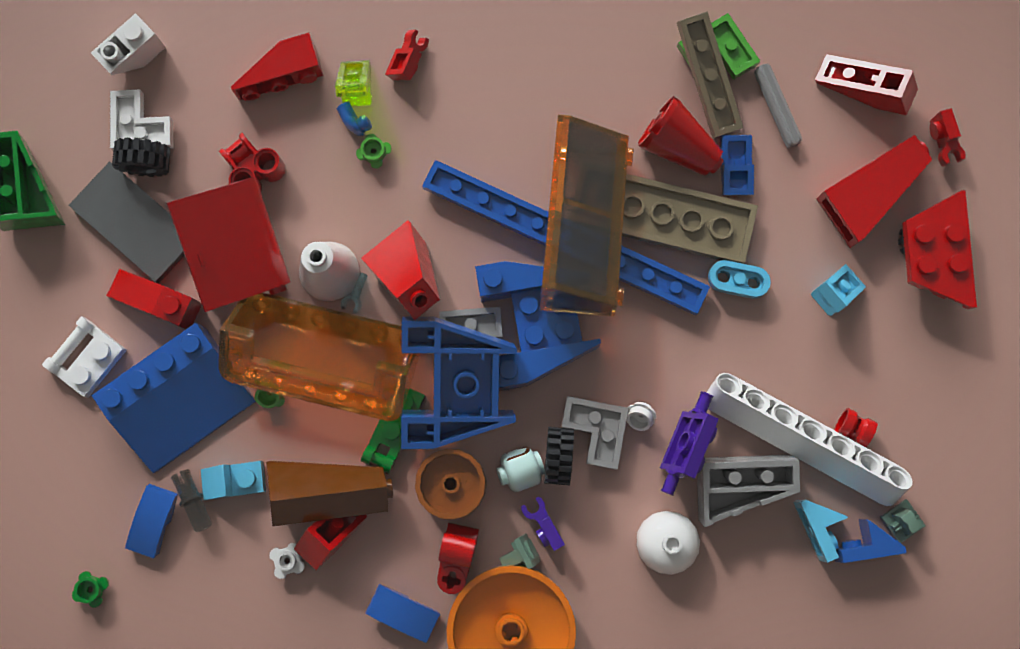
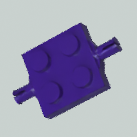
[660,391,719,496]

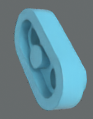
[708,260,771,299]

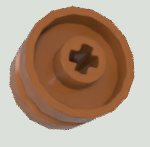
[415,449,487,519]

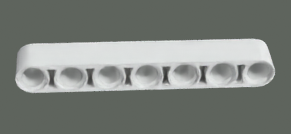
[706,373,912,506]

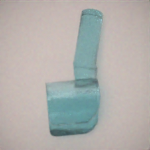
[340,273,368,314]

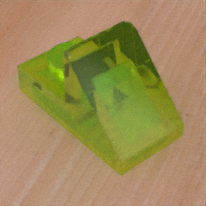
[335,60,372,106]

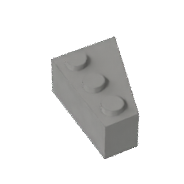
[697,455,800,527]

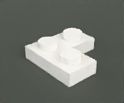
[110,89,174,150]

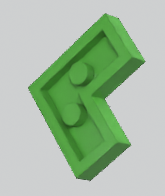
[677,13,760,80]

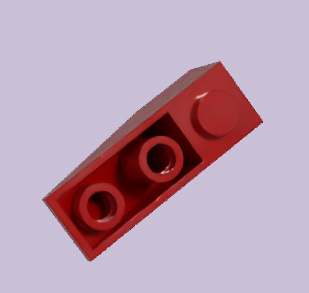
[231,32,324,101]

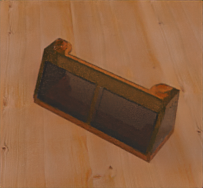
[540,114,634,317]

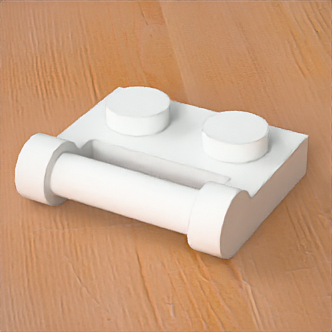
[42,316,127,398]

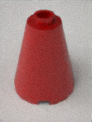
[638,96,724,176]

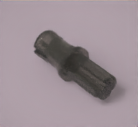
[171,469,212,532]

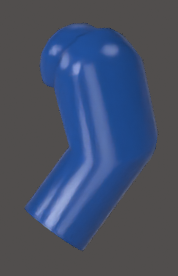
[336,102,372,136]

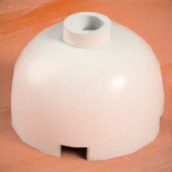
[637,511,700,575]

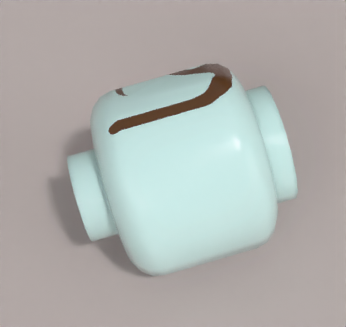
[496,447,545,492]

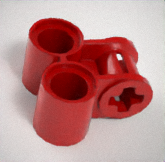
[219,133,286,192]
[437,522,479,594]

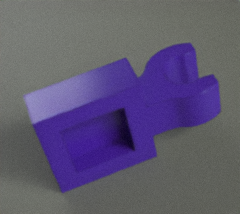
[521,496,565,551]

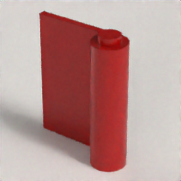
[166,177,291,312]

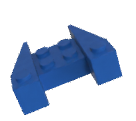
[475,261,601,391]
[401,316,517,449]

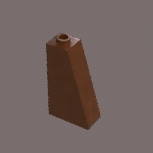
[266,461,393,527]

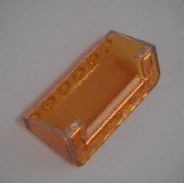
[219,293,420,421]

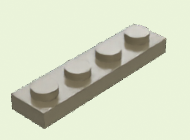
[677,11,743,138]

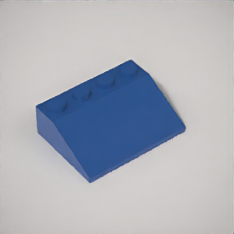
[91,323,256,473]

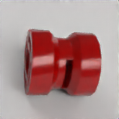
[834,408,878,447]

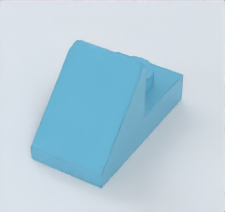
[811,264,866,316]
[201,461,266,500]
[793,500,848,563]

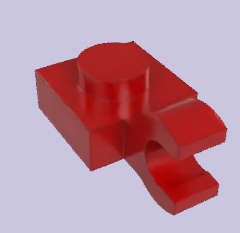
[385,29,429,81]
[929,108,966,167]

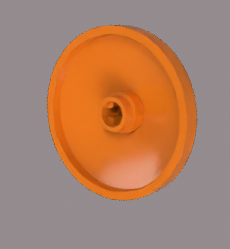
[447,565,576,649]

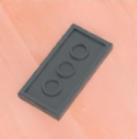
[68,161,185,284]

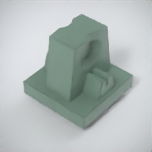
[880,499,926,543]
[499,533,540,569]

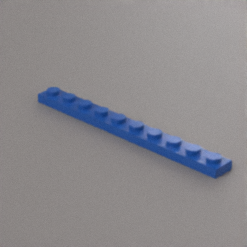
[422,160,710,316]

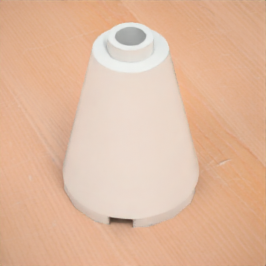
[299,242,360,302]

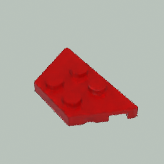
[902,190,977,309]

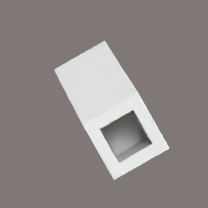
[91,13,166,75]

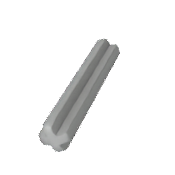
[754,63,802,148]

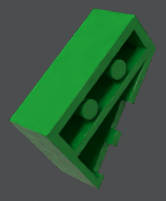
[0,131,65,231]

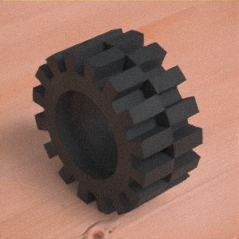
[112,137,171,177]
[544,427,574,486]

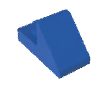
[835,519,907,563]

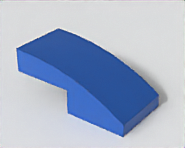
[720,135,754,195]
[125,484,178,558]
[365,584,440,643]

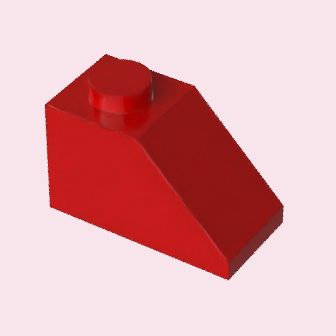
[294,514,368,570]

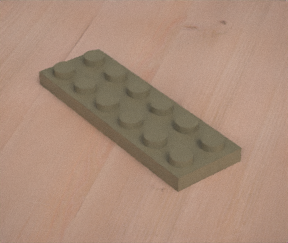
[567,163,758,264]

